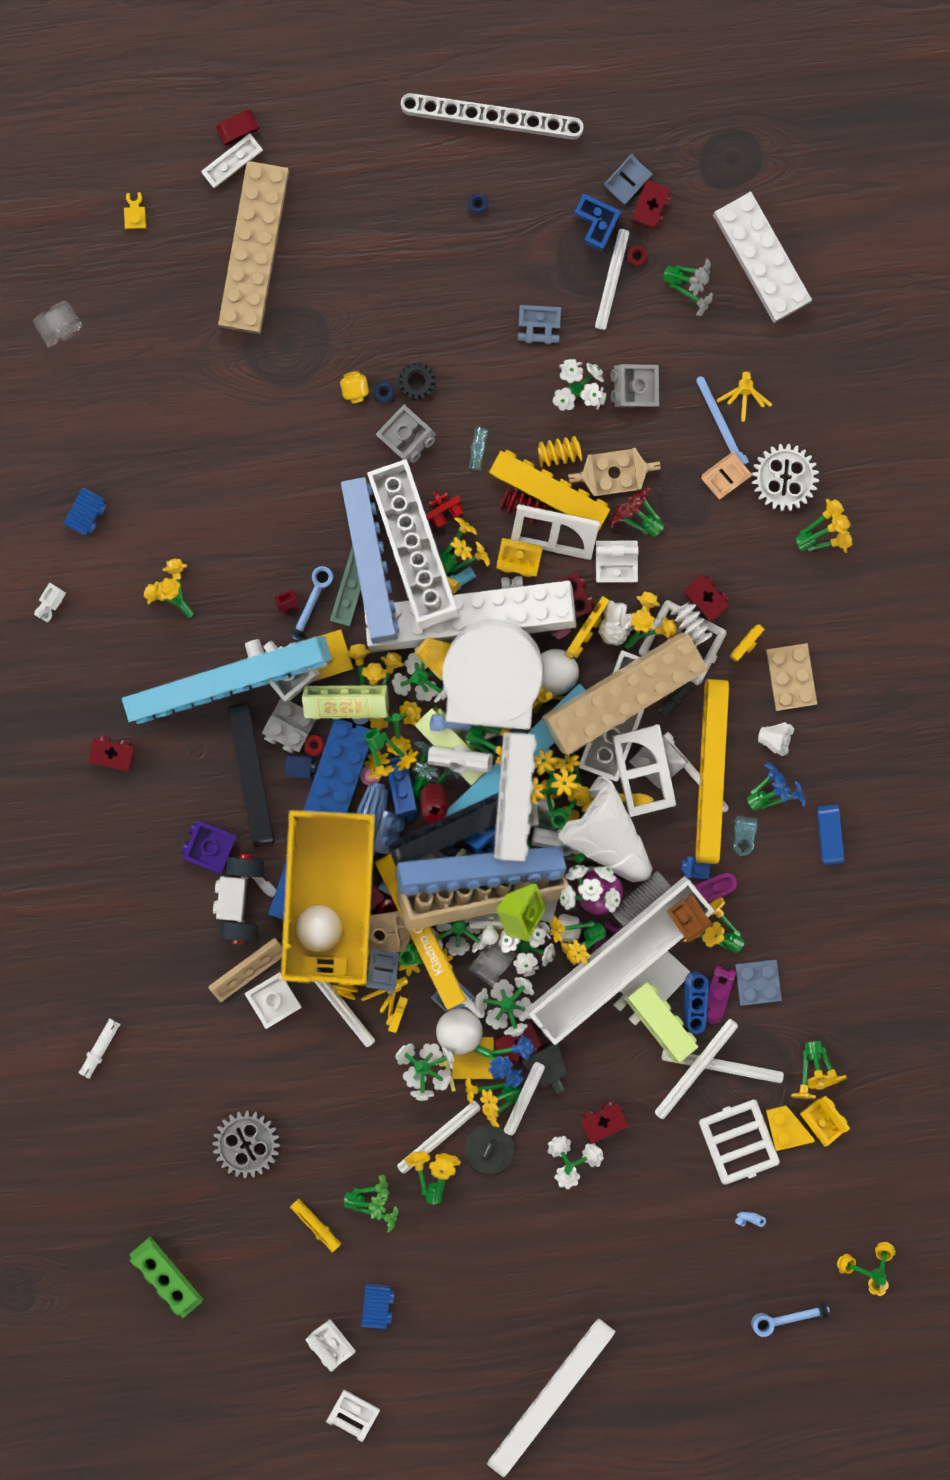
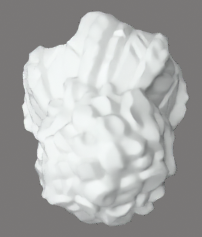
[598,600,635,646]

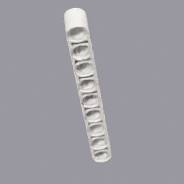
[401,93,583,139]
[487,1318,615,1477]

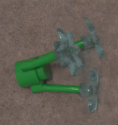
[412,741,462,800]

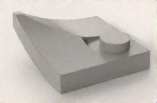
[629,735,688,789]

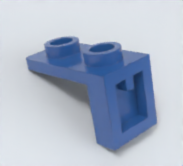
[681,856,710,879]

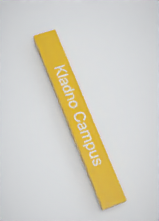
[375,854,467,1010]

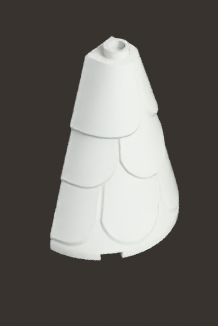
[558,776,652,882]

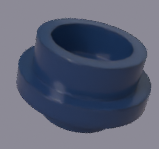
[468,194,489,215]
[374,382,395,403]

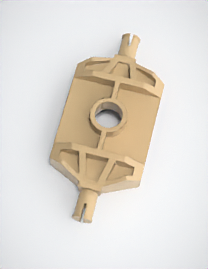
[568,448,661,496]
[368,910,411,956]

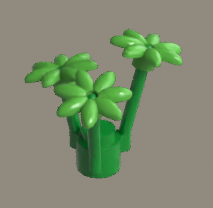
[344,1175,399,1233]

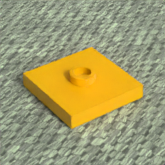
[729,625,764,662]
[314,629,354,681]
[452,1037,494,1079]

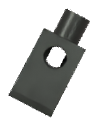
[521,1043,567,1094]

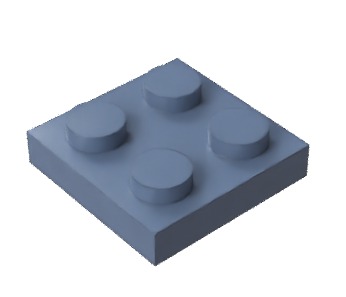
[735,959,782,1006]

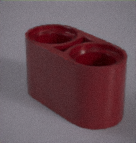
[215,109,260,145]

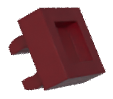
[274,589,299,617]

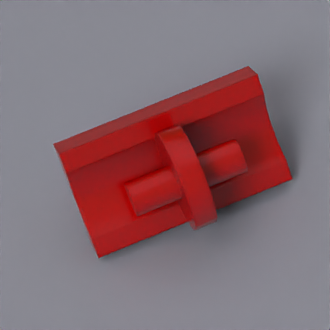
[426,491,464,528]

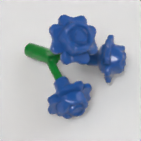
[475,1035,534,1088]

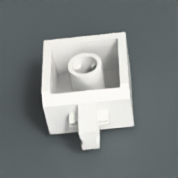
[263,641,321,702]

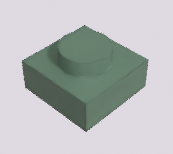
[538,811,557,831]

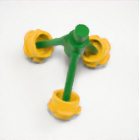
[837,1242,895,1296]

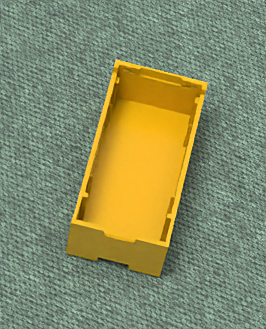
[281,810,375,985]

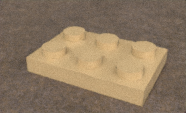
[766,643,817,711]

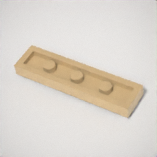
[208,938,283,1002]

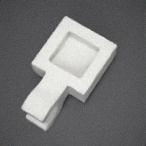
[34,583,66,622]

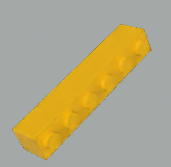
[489,450,610,531]

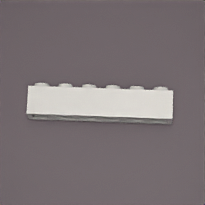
[494,732,536,861]

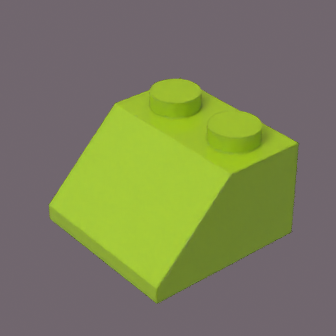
[497,883,546,941]

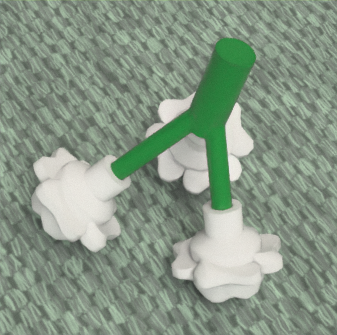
[548,1136,604,1189]

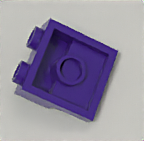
[181,820,237,874]

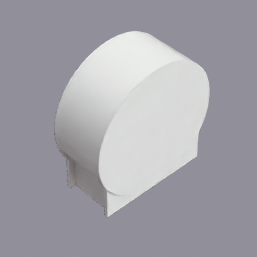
[443,620,543,729]

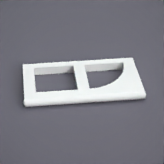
[511,504,600,560]
[612,724,676,817]

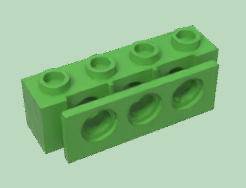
[130,1236,203,1318]

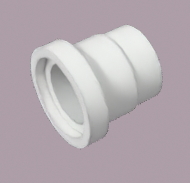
[245,639,267,659]

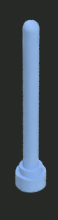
[697,376,749,465]
[430,714,527,735]

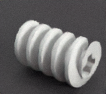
[670,602,713,646]

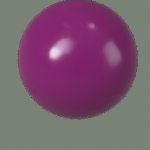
[576,870,623,915]

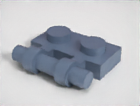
[518,305,561,345]

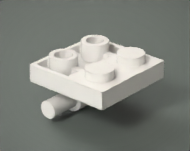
[596,541,638,583]

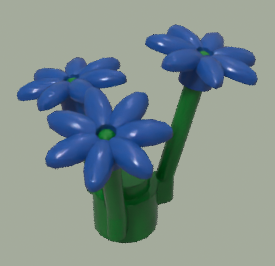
[747,763,806,811]

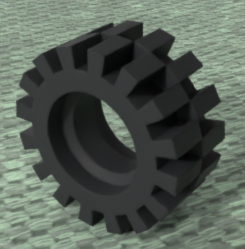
[398,362,436,400]

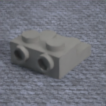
[610,364,659,408]
[376,405,436,464]
[262,698,316,754]

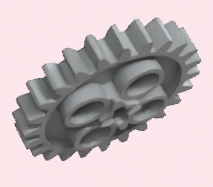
[212,1110,280,1178]

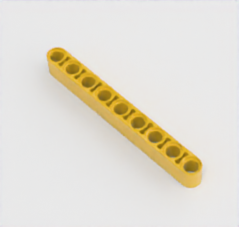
[696,679,729,864]

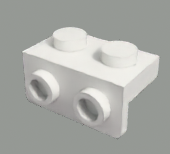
[306,1319,356,1372]

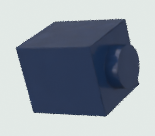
[285,756,316,779]

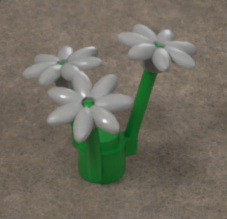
[663,258,713,316]

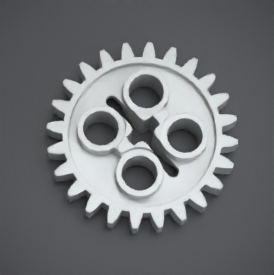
[752,444,819,511]

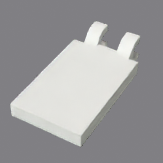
[614,951,690,1025]

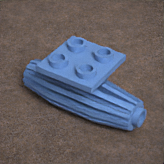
[357,782,405,855]

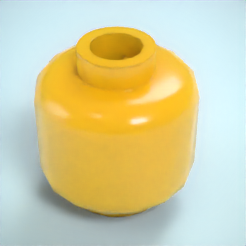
[340,371,369,403]

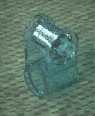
[733,815,758,856]

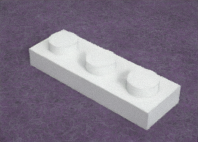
[201,134,263,189]

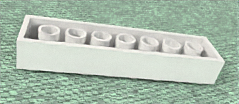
[367,459,460,630]

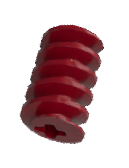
[500,486,546,525]
[420,783,448,823]

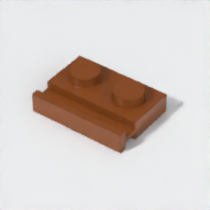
[667,894,713,943]

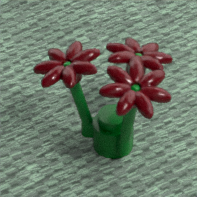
[609,487,664,537]

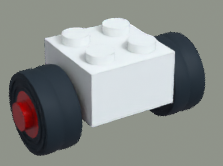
[213,854,264,944]

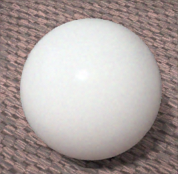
[540,649,579,696]
[296,905,343,952]
[436,1008,483,1055]

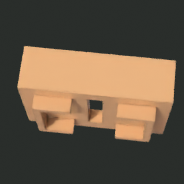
[701,450,752,500]

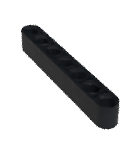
[228,703,274,847]
[388,792,499,867]

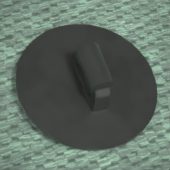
[465,1124,514,1174]

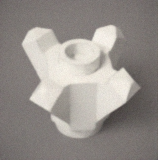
[758,722,794,756]

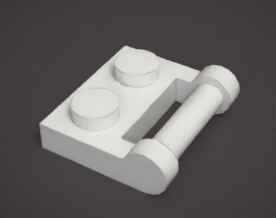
[326,1390,380,1442]

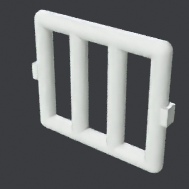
[639,600,727,685]
[699,1099,780,1185]

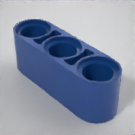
[817,804,844,866]
[682,971,709,1034]

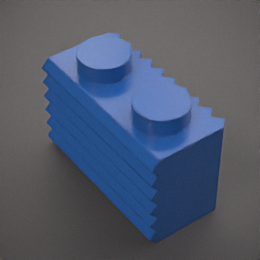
[63,487,107,536]
[361,1283,394,1329]

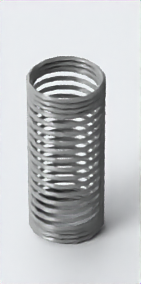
[611,871,671,927]

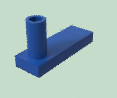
[386,756,418,822]

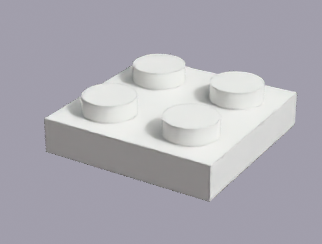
[245,972,302,1029]

